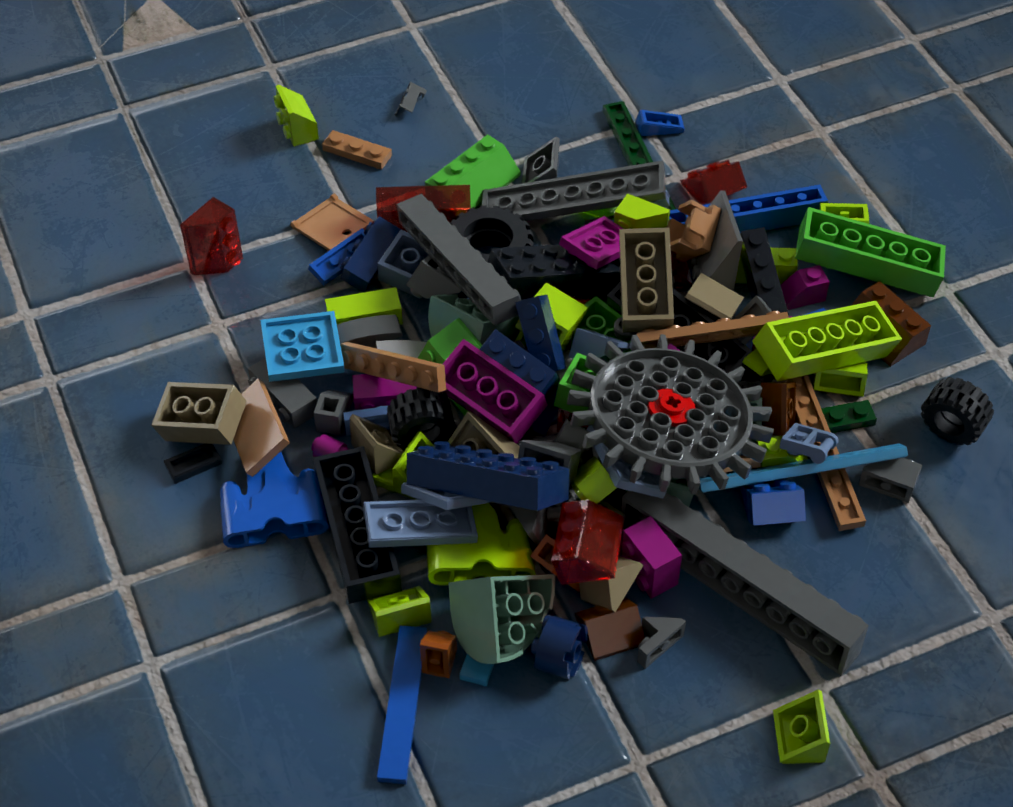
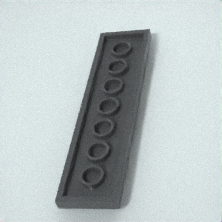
[482,161,666,221]

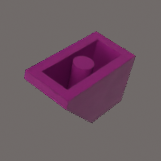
[781,265,829,310]

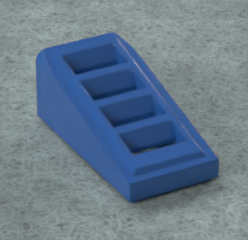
[635,110,685,136]

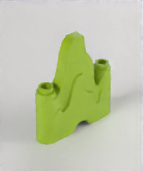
[426,503,536,585]

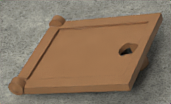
[290,193,374,251]

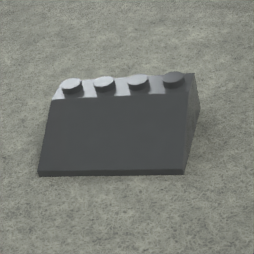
[688,190,743,291]

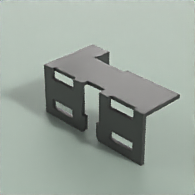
[395,82,427,116]

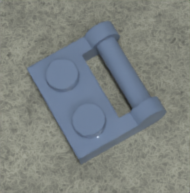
[779,423,838,464]

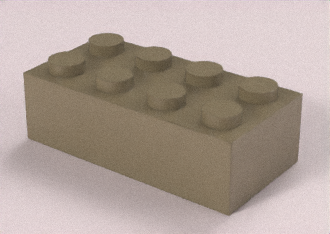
[619,228,674,333]

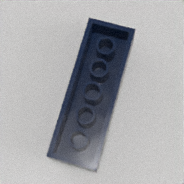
[407,441,569,511]

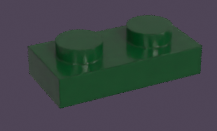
[821,400,877,433]

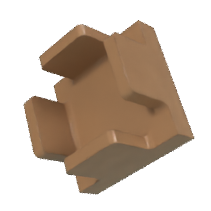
[666,200,721,262]

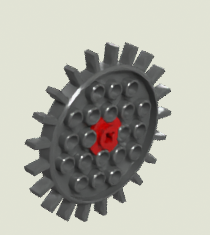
[567,334,774,494]

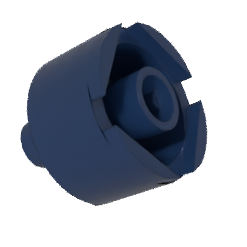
[531,615,588,679]

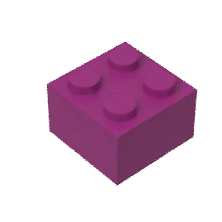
[621,516,682,599]

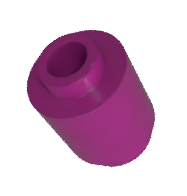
[311,434,349,457]

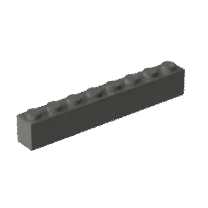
[397,194,521,326]

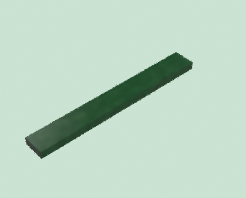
[603,101,676,210]

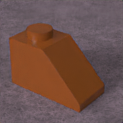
[420,630,457,678]

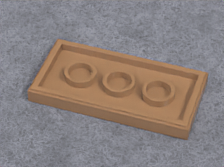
[233,379,290,477]

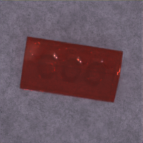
[376,185,471,232]

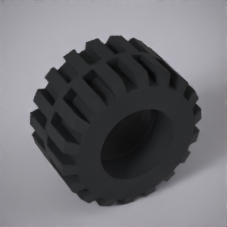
[921,377,994,445]
[387,387,455,450]

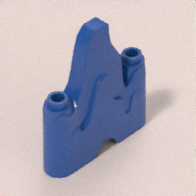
[220,452,329,548]

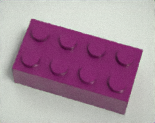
[442,339,548,444]

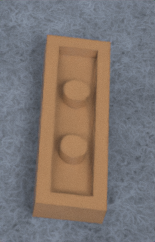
[322,130,392,170]

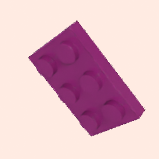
[559,216,624,270]

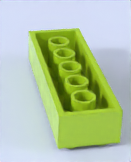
[752,301,902,382]

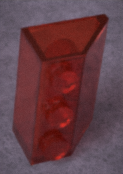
[180,197,243,276]
[551,500,624,585]

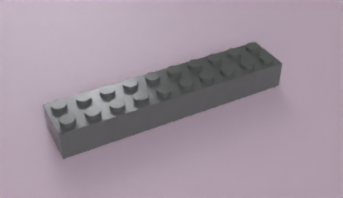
[621,491,869,676]

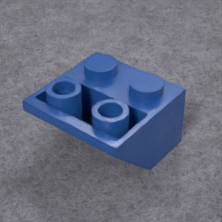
[741,478,806,526]

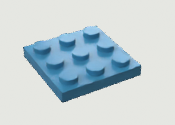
[260,311,345,382]

